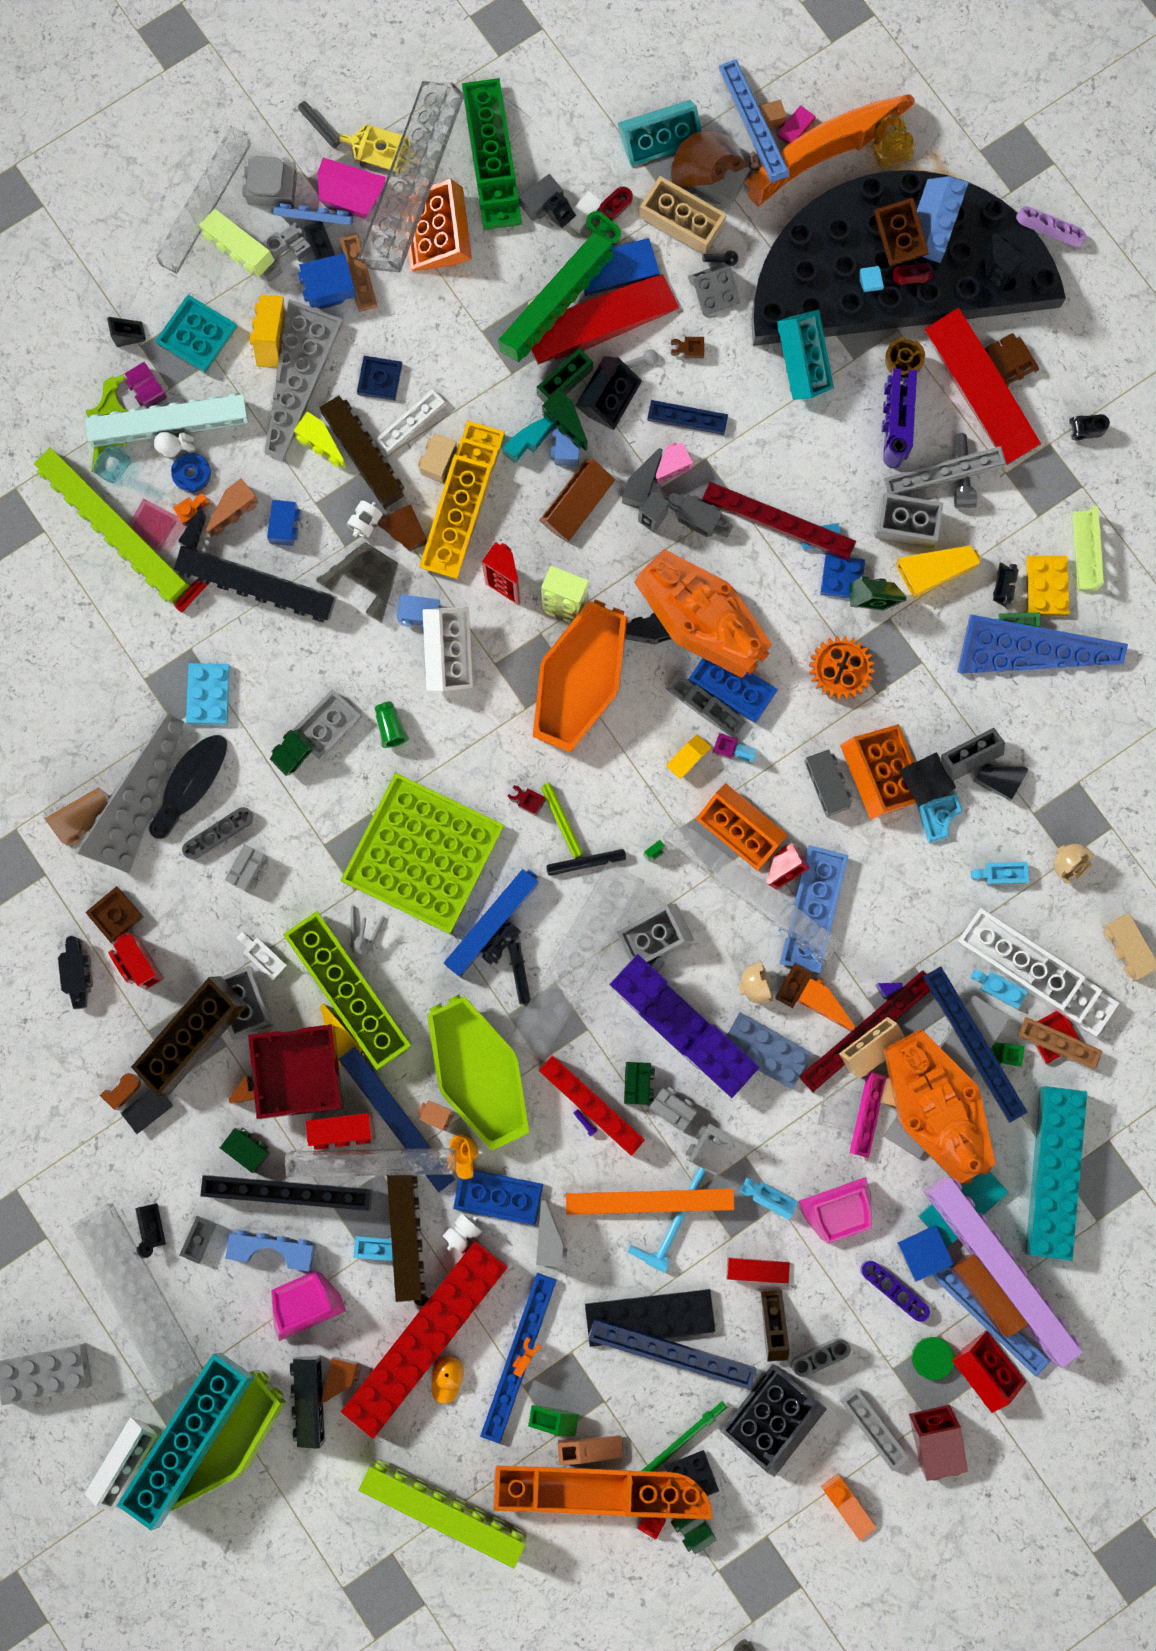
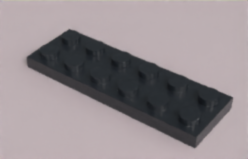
[585,1289,715,1347]

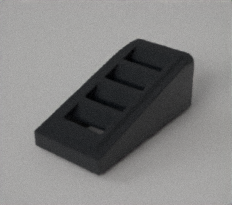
[178,509,207,549]

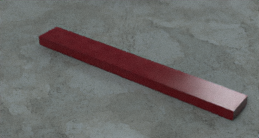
[799,970,930,1093]

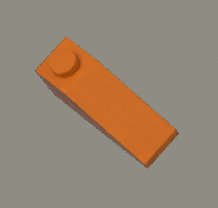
[797,978,855,1032]
[821,1473,876,1541]

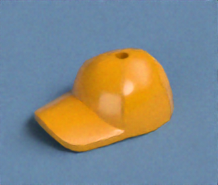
[450,1134,478,1179]
[432,1356,464,1404]

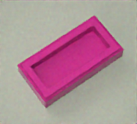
[776,105,816,144]

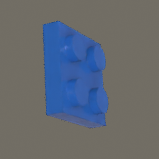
[820,554,865,598]

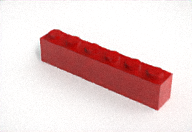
[538,1055,645,1156]

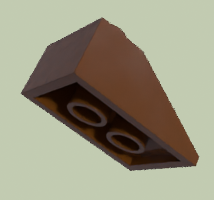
[874,198,929,266]

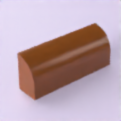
[539,459,615,542]
[950,1254,1028,1337]

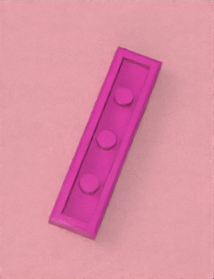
[849,1072,887,1158]

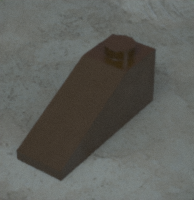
[761,1290,790,1362]

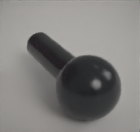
[702,250,739,266]

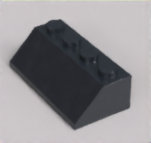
[290,1355,325,1449]

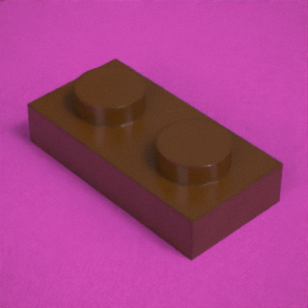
[775,962,813,1008]

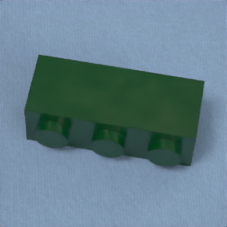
[536,348,593,403]

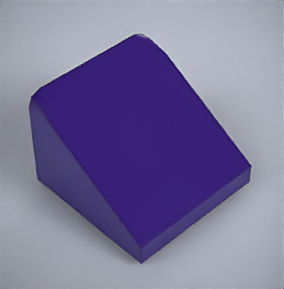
[875,983,903,998]

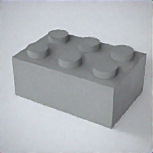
[875,493,943,548]
[222,966,274,1040]

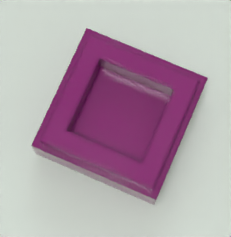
[713,733,738,759]

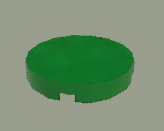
[912,1337,955,1380]

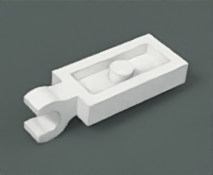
[237,932,287,981]

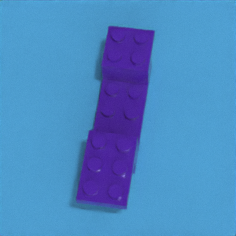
[609,954,760,1098]

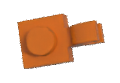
[172,493,210,526]
[512,1337,542,1378]

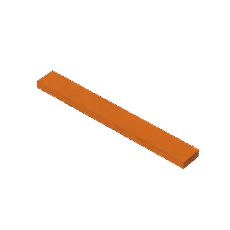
[566,1189,734,1215]

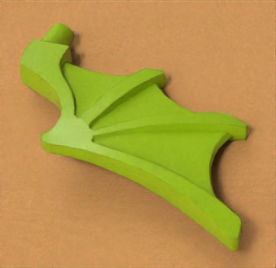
[86,374,128,472]

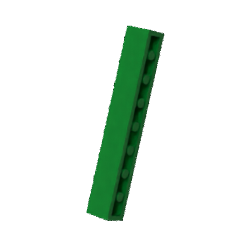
[498,232,614,363]

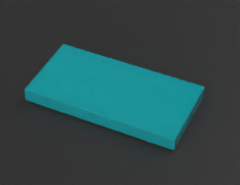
[918,1172,1008,1248]

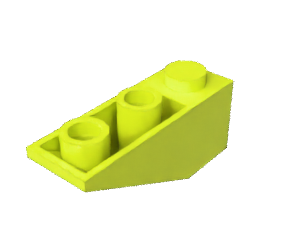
[294,412,346,468]

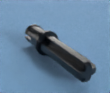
[508,942,531,1004]

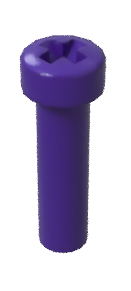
[573,1109,598,1137]

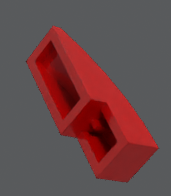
[726,1257,790,1284]

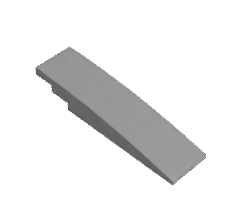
[884,995,1009,1159]

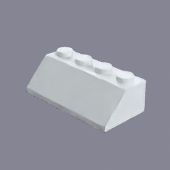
[423,607,473,691]

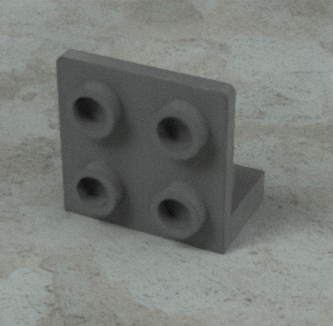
[688,263,740,316]

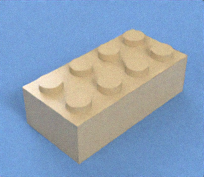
[639,176,727,254]

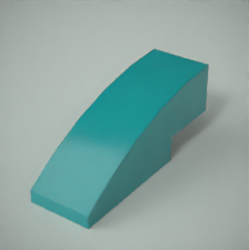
[503,418,556,463]

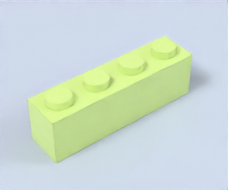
[199,209,274,277]

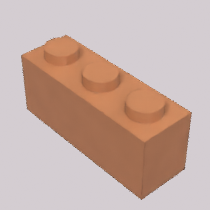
[418,1100,455,1131]

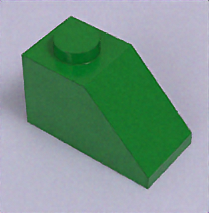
[528,1405,579,1436]

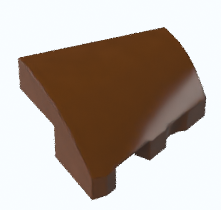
[377,504,427,552]

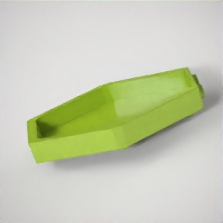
[427,994,530,1151]
[170,1370,286,1512]

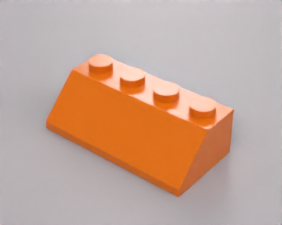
[696,783,788,871]

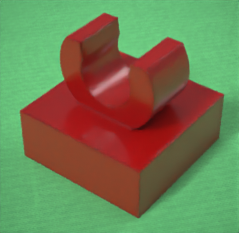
[637,1517,666,1539]

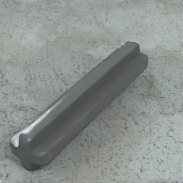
[298,101,340,148]

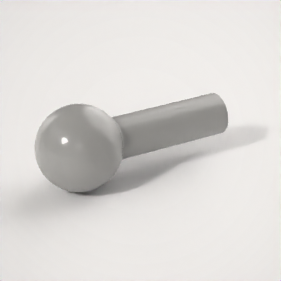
[624,350,659,369]

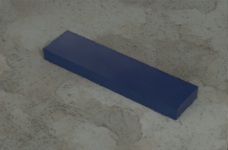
[647,400,728,435]

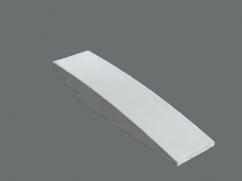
[957,908,1120,1038]

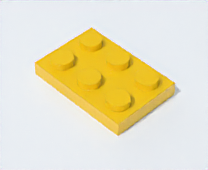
[1026,556,1069,616]

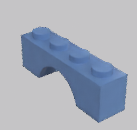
[225,1229,315,1272]

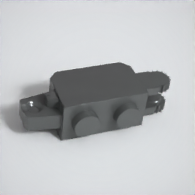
[668,493,733,538]

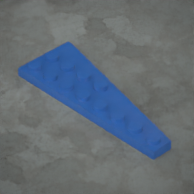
[957,614,1128,674]

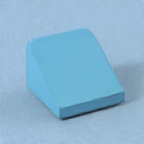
[860,266,884,292]
[734,743,757,763]

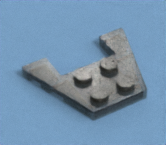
[316,542,399,623]

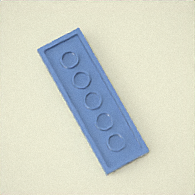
[779,845,849,974]

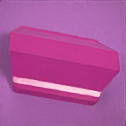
[317,157,386,219]
[799,1177,872,1244]
[271,1271,346,1341]

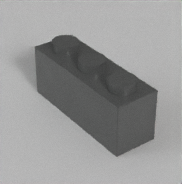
[941,728,1005,781]
[804,749,853,817]

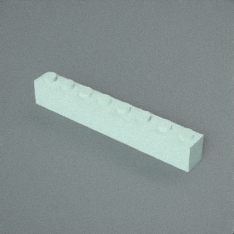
[85,393,249,447]

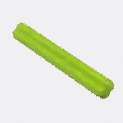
[541,783,583,858]

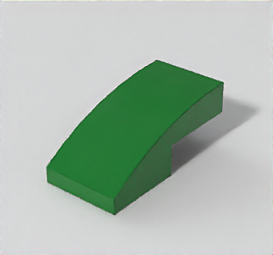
[991,1042,1025,1067]

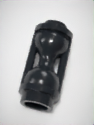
[481,922,521,965]

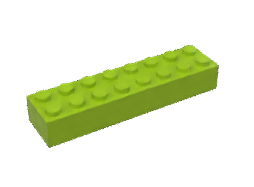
[283,911,413,1071]
[358,1459,527,1569]

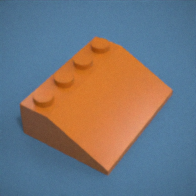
[402,179,472,271]
[840,724,916,820]

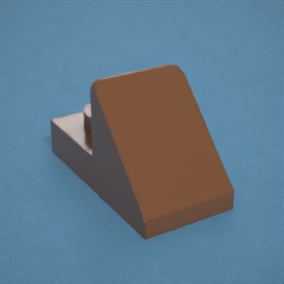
[229,1075,255,1104]

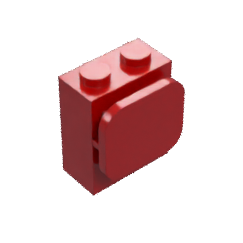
[108,933,164,990]

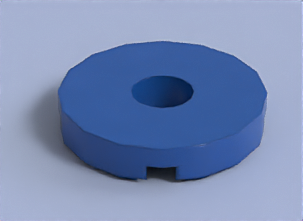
[171,453,211,493]

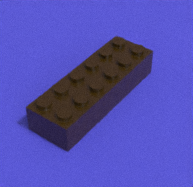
[131,976,248,1097]

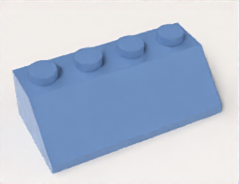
[917,176,969,263]

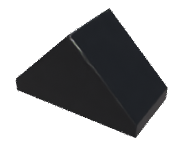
[107,317,146,347]

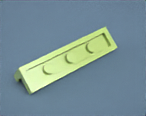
[1073,506,1104,590]

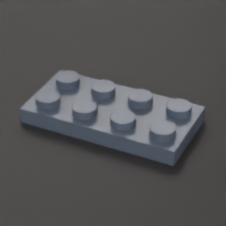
[726,1012,812,1090]

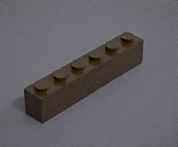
[319,395,405,509]
[387,1171,426,1303]

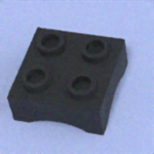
[899,752,956,807]

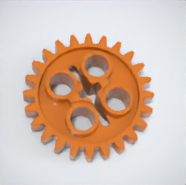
[809,636,875,701]

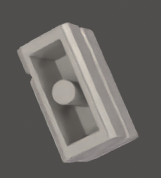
[225,844,269,893]
[648,1087,697,1132]

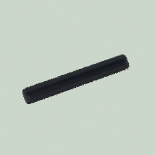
[546,849,626,876]

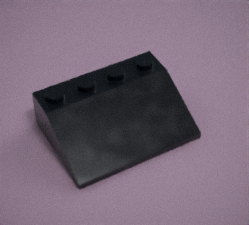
[720,1364,827,1477]

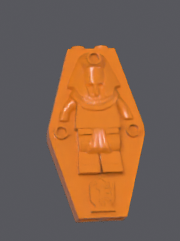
[634,549,772,678]
[533,599,628,752]
[883,1029,996,1185]

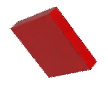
[1034,1011,1081,1064]

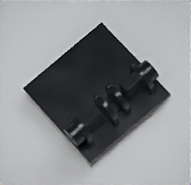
[664,1450,719,1496]

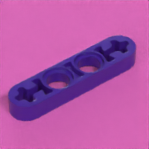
[860,1260,930,1322]

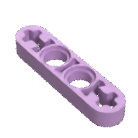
[1016,206,1087,247]

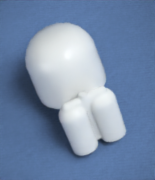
[154,432,196,457]

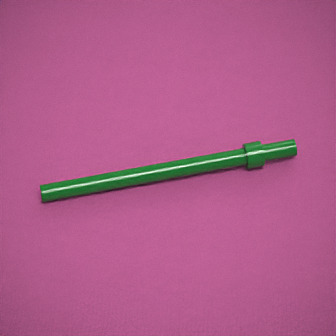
[641,1401,728,1471]

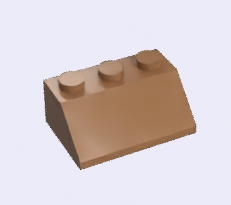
[44,787,109,846]

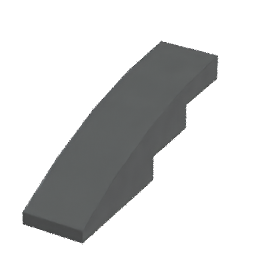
[666,673,746,737]

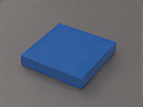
[897,1225,954,1282]

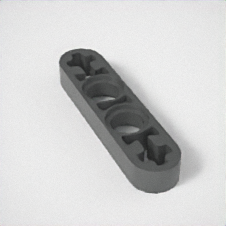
[182,807,254,860]

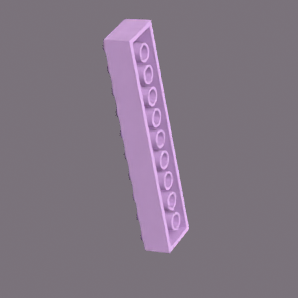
[923,1176,1083,1368]

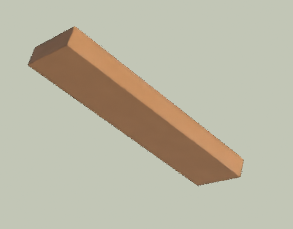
[340,234,378,312]
[1017,1017,1103,1070]

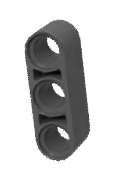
[791,1338,851,1377]

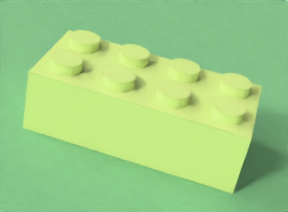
[541,565,589,624]

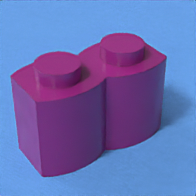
[124,361,168,409]

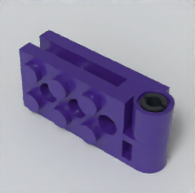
[881,369,917,468]

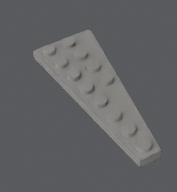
[265,299,343,461]
[74,714,184,873]

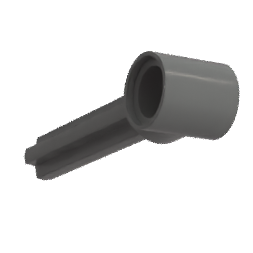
[954,433,977,508]

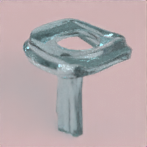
[93,445,131,483]

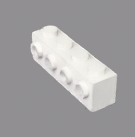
[85,1417,158,1512]

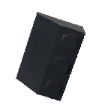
[575,356,642,430]

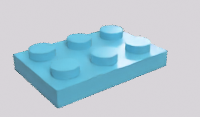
[186,663,230,724]

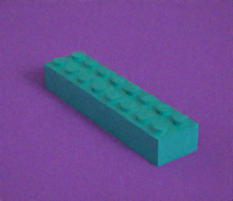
[1025,1086,1087,1261]
[117,1353,255,1531]

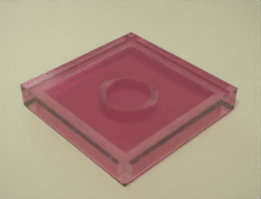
[129,498,179,552]

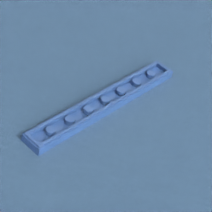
[719,59,789,183]
[931,1266,1050,1377]

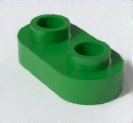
[586,211,621,245]

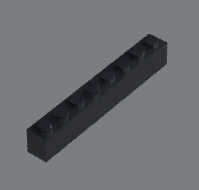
[174,546,337,622]
[200,1175,373,1211]

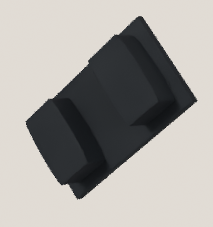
[121,1089,173,1135]

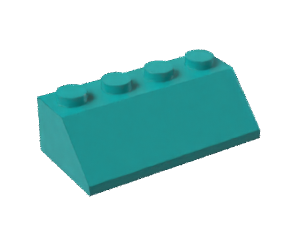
[618,100,702,167]
[777,310,834,400]

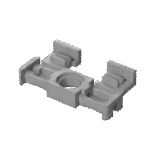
[262,221,312,282]

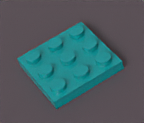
[155,294,238,374]

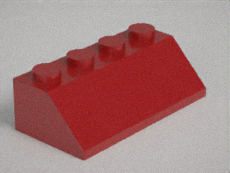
[482,542,521,605]

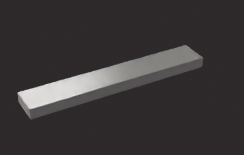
[884,446,1006,496]

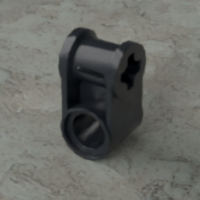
[1069,414,1110,441]

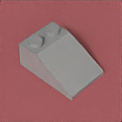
[617,903,694,963]
[536,1199,567,1267]

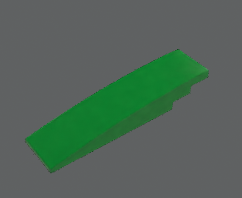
[462,78,522,230]

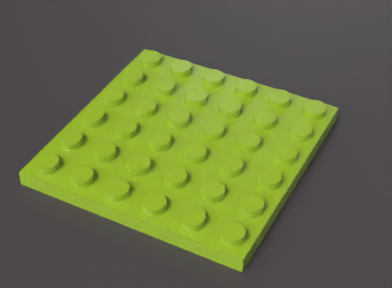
[340,772,505,935]

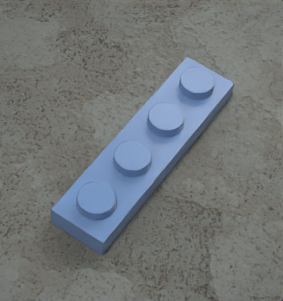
[273,203,354,225]

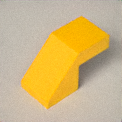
[666,734,712,780]

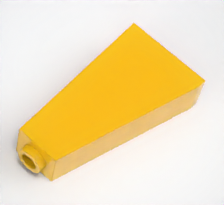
[895,545,981,599]

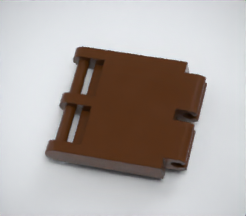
[985,333,1039,387]

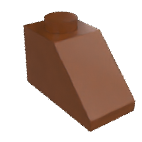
[321,1357,361,1402]

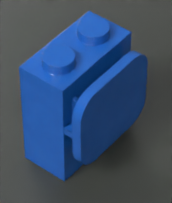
[297,253,356,309]

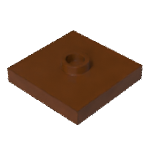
[85,886,144,944]

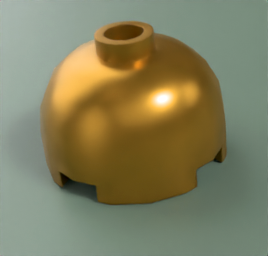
[885,337,925,378]

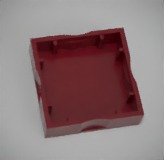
[248,1024,344,1120]

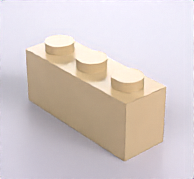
[1103,913,1156,981]
[839,1017,905,1079]

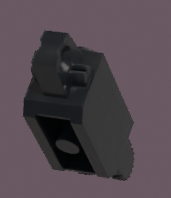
[58,935,93,1010]

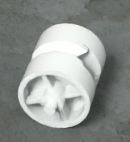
[346,501,383,539]
[443,1213,482,1254]

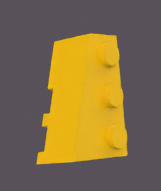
[249,295,285,368]

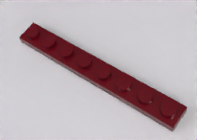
[702,482,857,561]

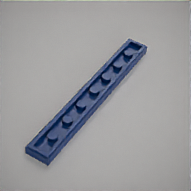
[480,1272,557,1444]

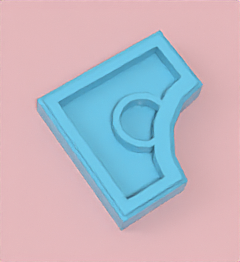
[917,793,962,843]

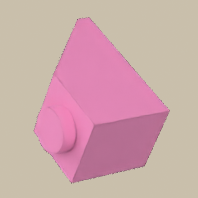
[655,442,693,486]

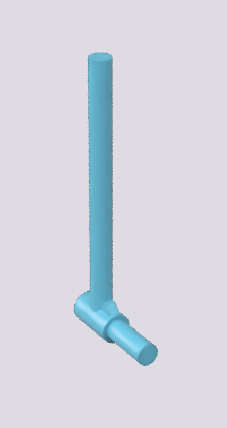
[627,1168,707,1273]

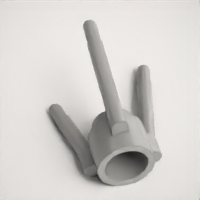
[350,906,385,955]

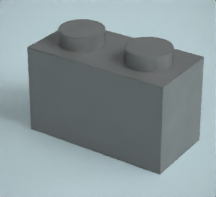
[519,173,564,221]
[638,491,669,533]

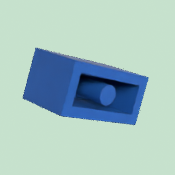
[267,499,301,546]

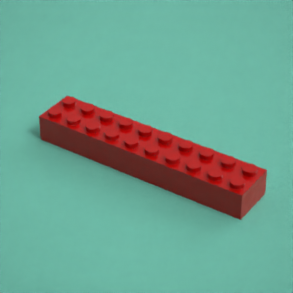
[340,1240,508,1439]

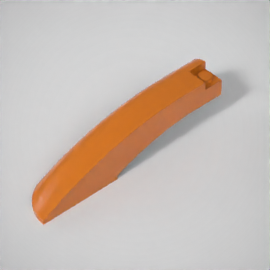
[744,94,915,207]
[493,1465,712,1519]

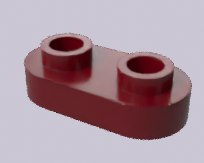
[599,187,633,221]
[893,263,933,285]

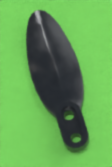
[149,735,227,839]

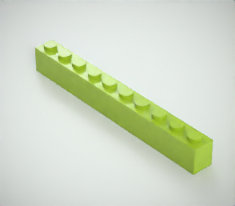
[34,447,190,603]

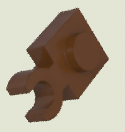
[671,337,704,358]

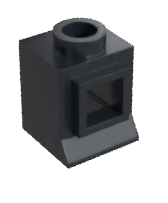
[543,192,576,228]

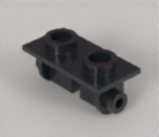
[993,562,1019,607]

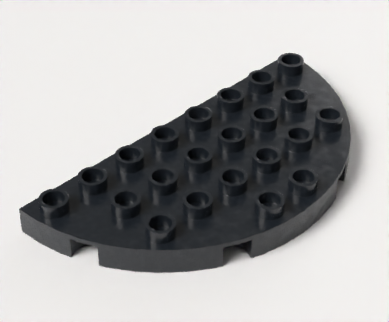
[751,170,1066,346]

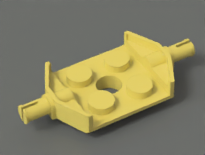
[339,124,423,175]

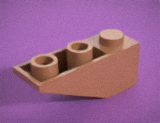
[206,478,259,537]
[558,1435,623,1465]

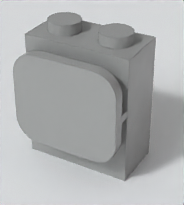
[242,156,298,207]
[691,167,751,209]

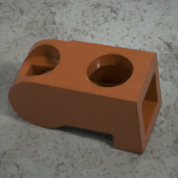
[99,1073,141,1110]

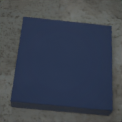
[357,356,403,401]

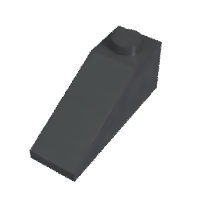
[620,448,663,508]

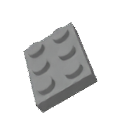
[292,689,362,760]

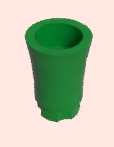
[375,701,409,748]

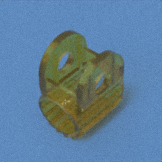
[872,114,914,168]

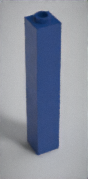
[443,869,539,977]

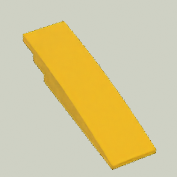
[419,420,505,579]

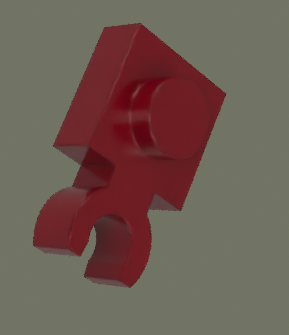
[508,785,546,816]

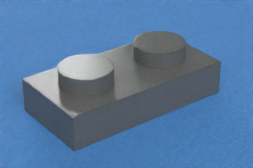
[179,1216,217,1264]

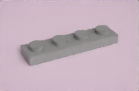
[840,1387,910,1471]

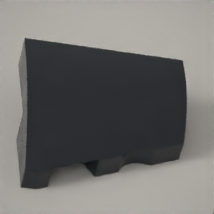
[973,764,1028,801]

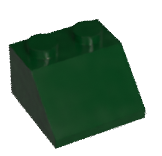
[849,576,907,611]

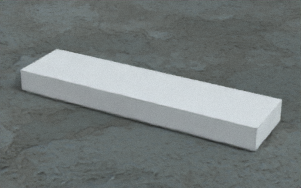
[375,389,447,456]

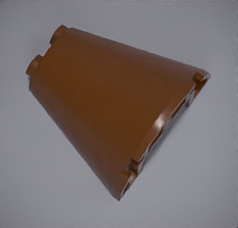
[671,130,747,187]

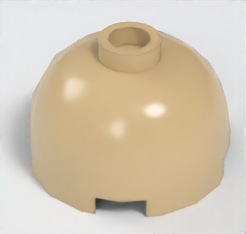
[1053,843,1096,884]
[738,961,774,1004]

